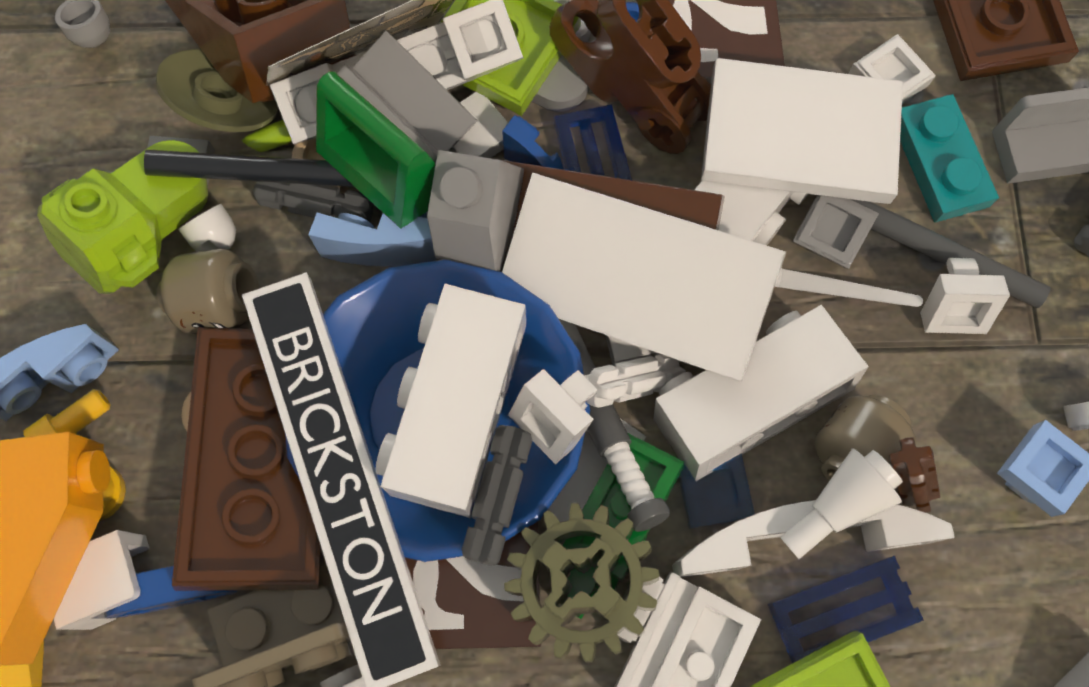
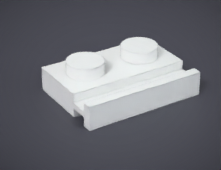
[614,572,761,687]

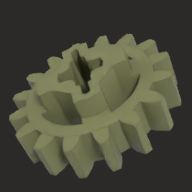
[504,503,659,663]

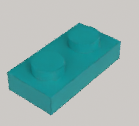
[900,94,999,223]

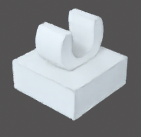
[920,258,1010,334]
[508,369,598,464]

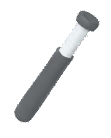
[559,319,670,532]

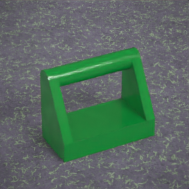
[316,71,436,229]

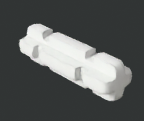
[584,354,686,408]

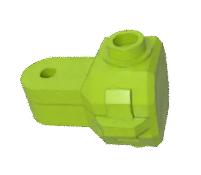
[37,140,208,294]

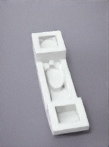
[270,0,523,144]
[672,500,955,577]

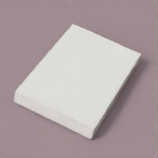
[701,58,903,204]

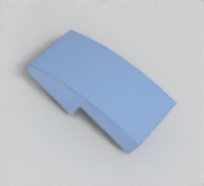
[308,212,436,266]
[0,324,119,421]

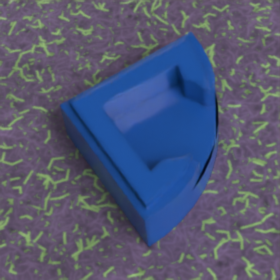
[502,115,564,170]

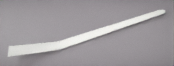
[775,268,923,307]

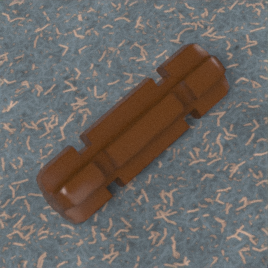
[889,437,940,513]

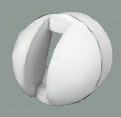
[179,204,236,252]

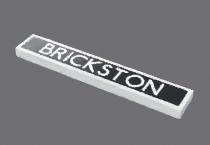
[242,272,441,687]

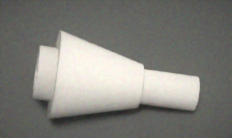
[780,448,903,559]

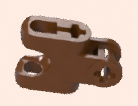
[549,0,711,154]

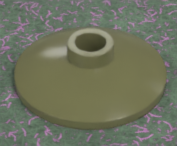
[156,49,279,132]

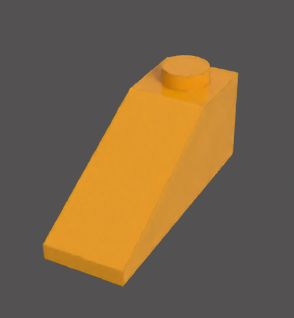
[0,432,110,666]

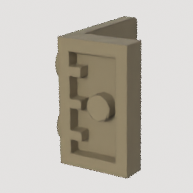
[192,563,351,687]

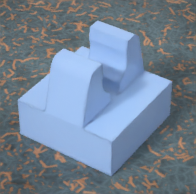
[997,420,1089,517]

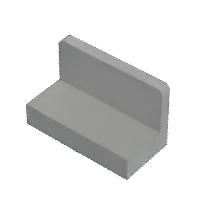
[336,31,478,164]
[992,87,1089,184]

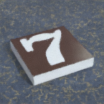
[669,0,785,83]
[405,521,541,649]

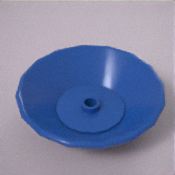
[285,259,591,562]

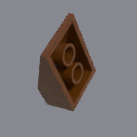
[165,0,356,104]

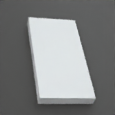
[502,173,786,382]

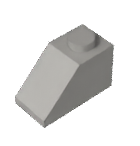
[427,150,524,272]

